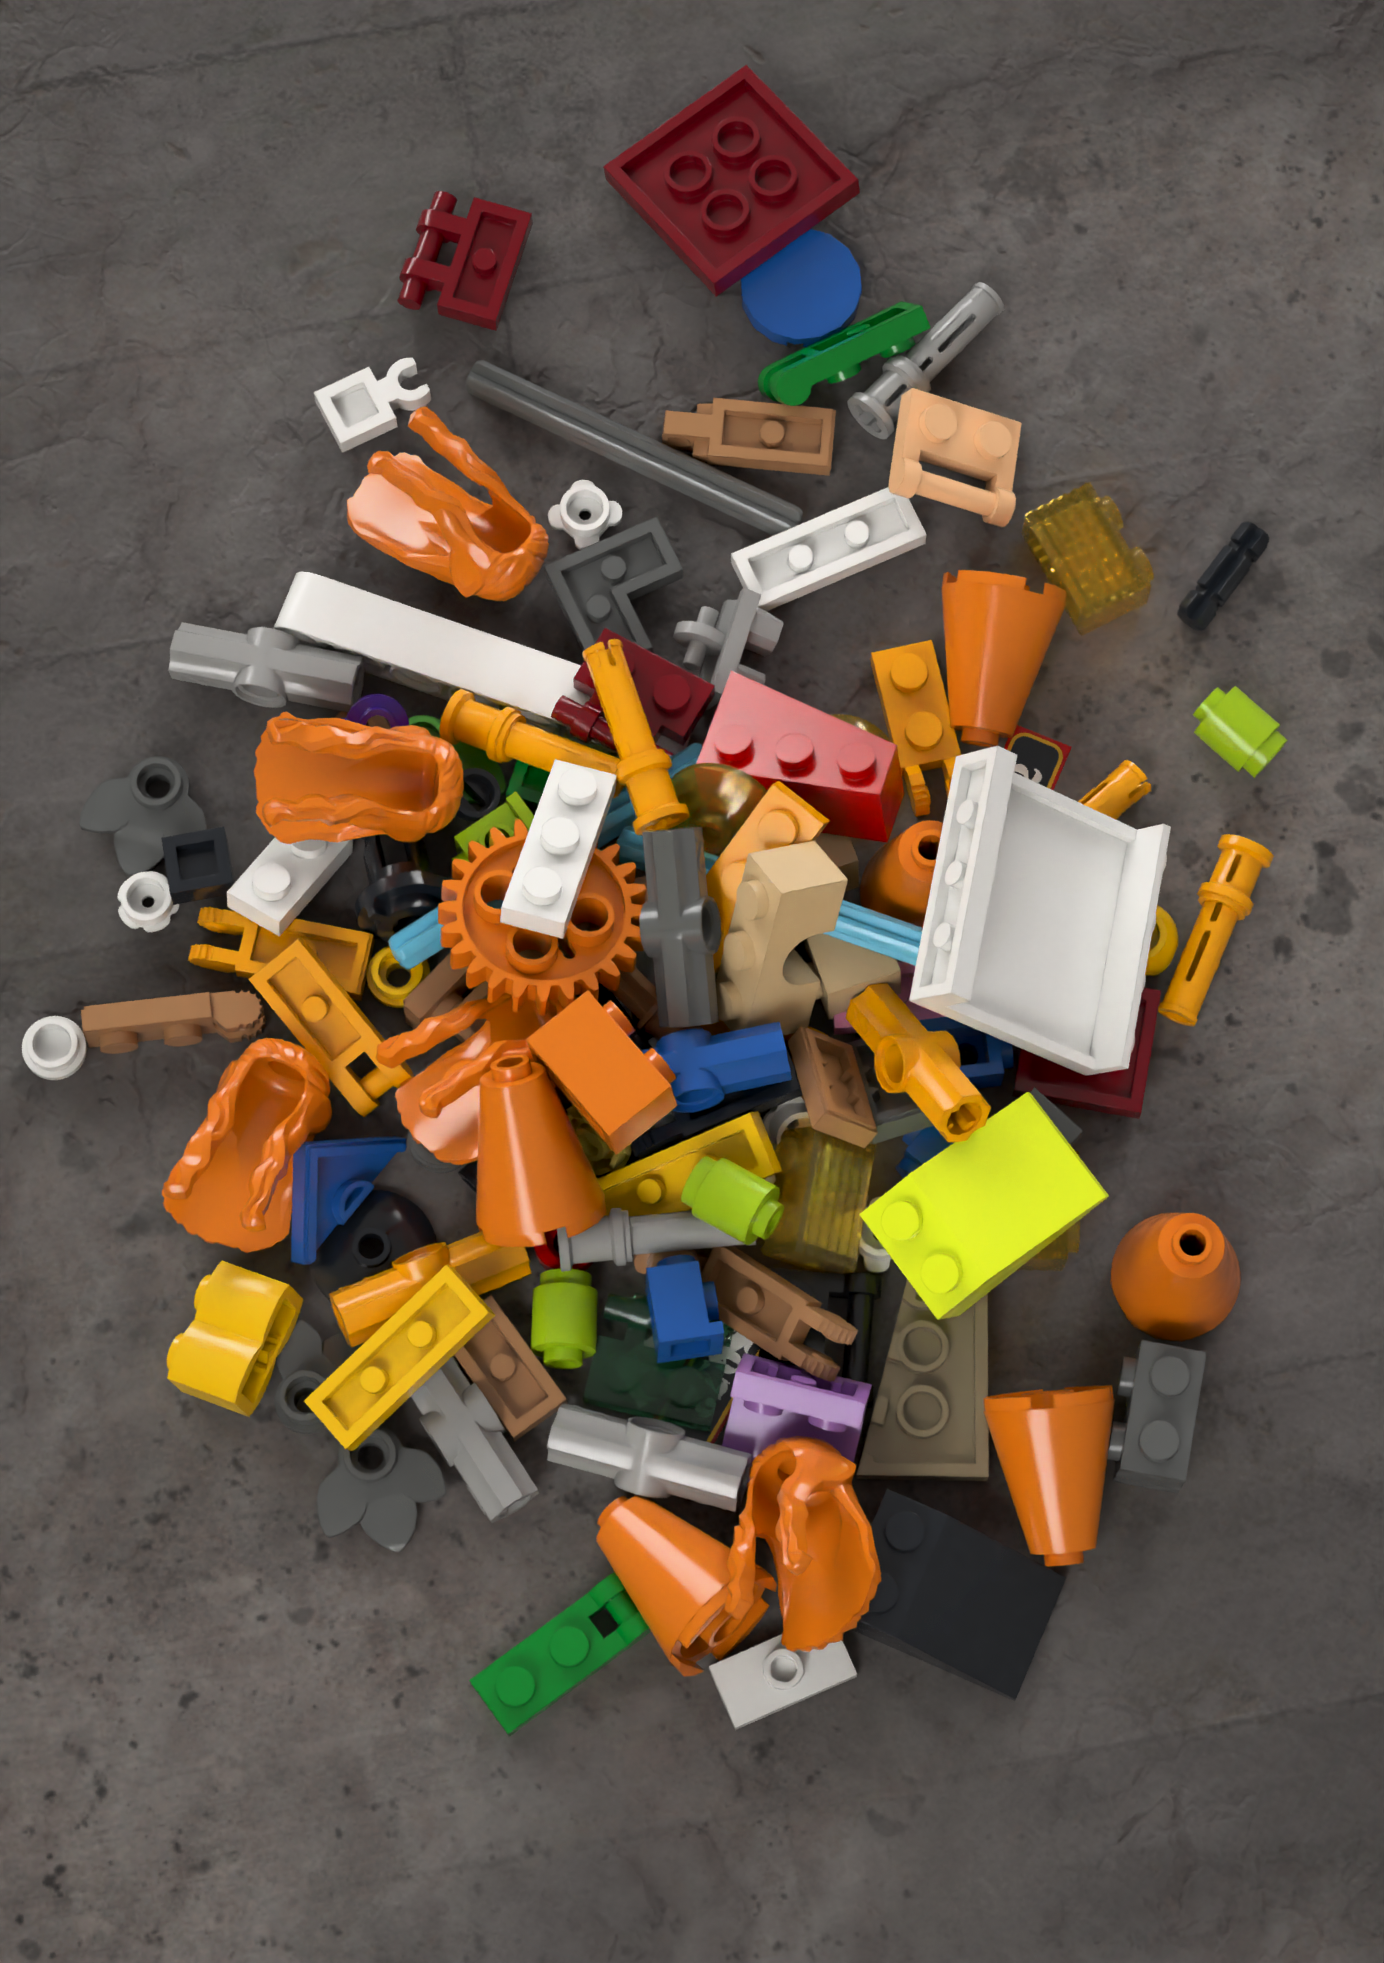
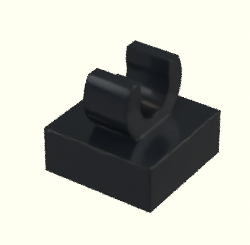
[161,826,235,905]

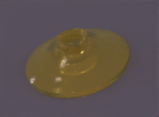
[670,763,767,857]

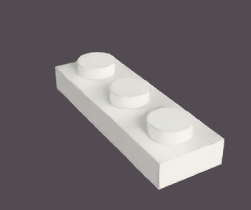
[731,487,927,611]
[500,759,617,939]

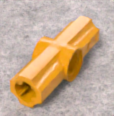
[845,983,991,1142]
[329,1231,532,1348]

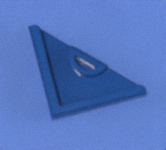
[291,1136,407,1265]

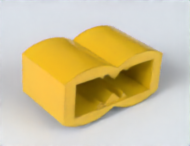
[167,1261,303,1417]

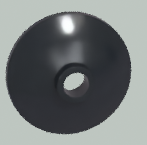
[309,1190,437,1302]

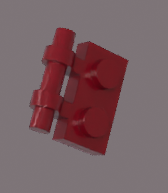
[397,191,533,331]
[551,628,715,761]

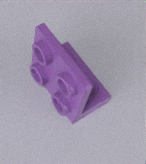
[722,1353,872,1489]

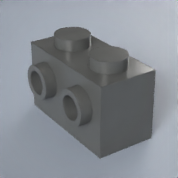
[1107,1340,1207,1493]

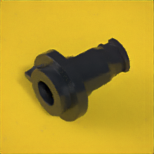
[355,835,450,942]

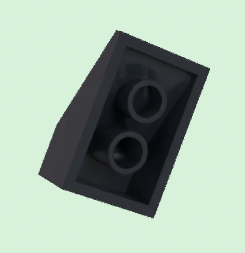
[851,1489,1066,1701]

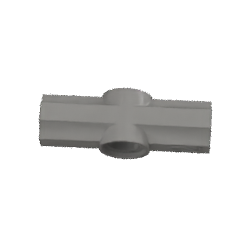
[168,622,365,712]
[411,1356,539,1524]
[547,1403,752,1512]

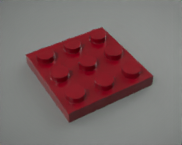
[603,65,860,297]

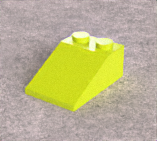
[859,1092,1109,1320]

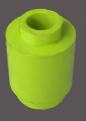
[1193,686,1288,778]
[681,1156,784,1245]
[531,1269,598,1369]

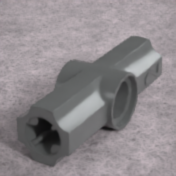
[640,827,721,1028]

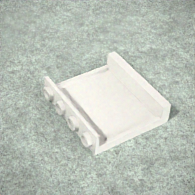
[909,746,1171,1076]

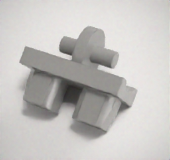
[673,588,784,710]

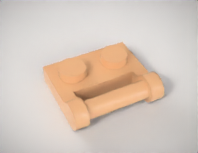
[889,388,1022,528]

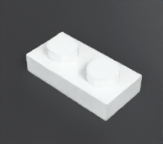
[227,838,353,937]

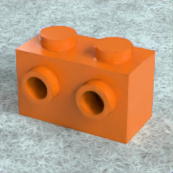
[526,990,677,1155]

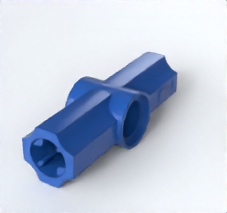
[641,1021,792,1113]

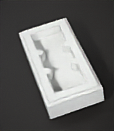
[709,1634,857,1730]

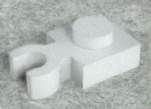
[314,358,431,453]

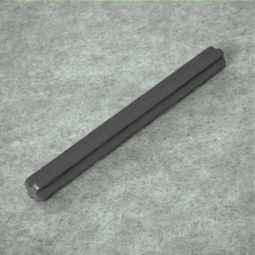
[466,360,803,536]

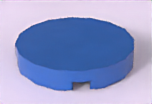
[740,229,862,347]

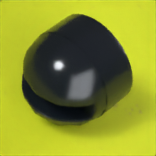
[456,768,501,821]

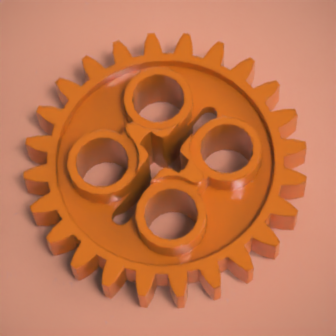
[438,819,646,1016]

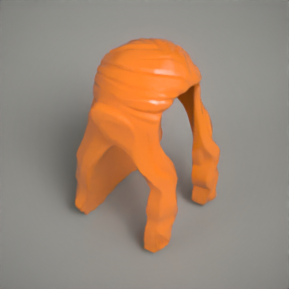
[347,406,549,601]
[254,711,464,844]
[376,992,577,1165]
[162,1038,332,1253]
[725,1436,882,1652]

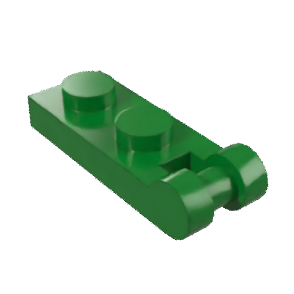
[758,301,931,406]
[469,1572,651,1737]

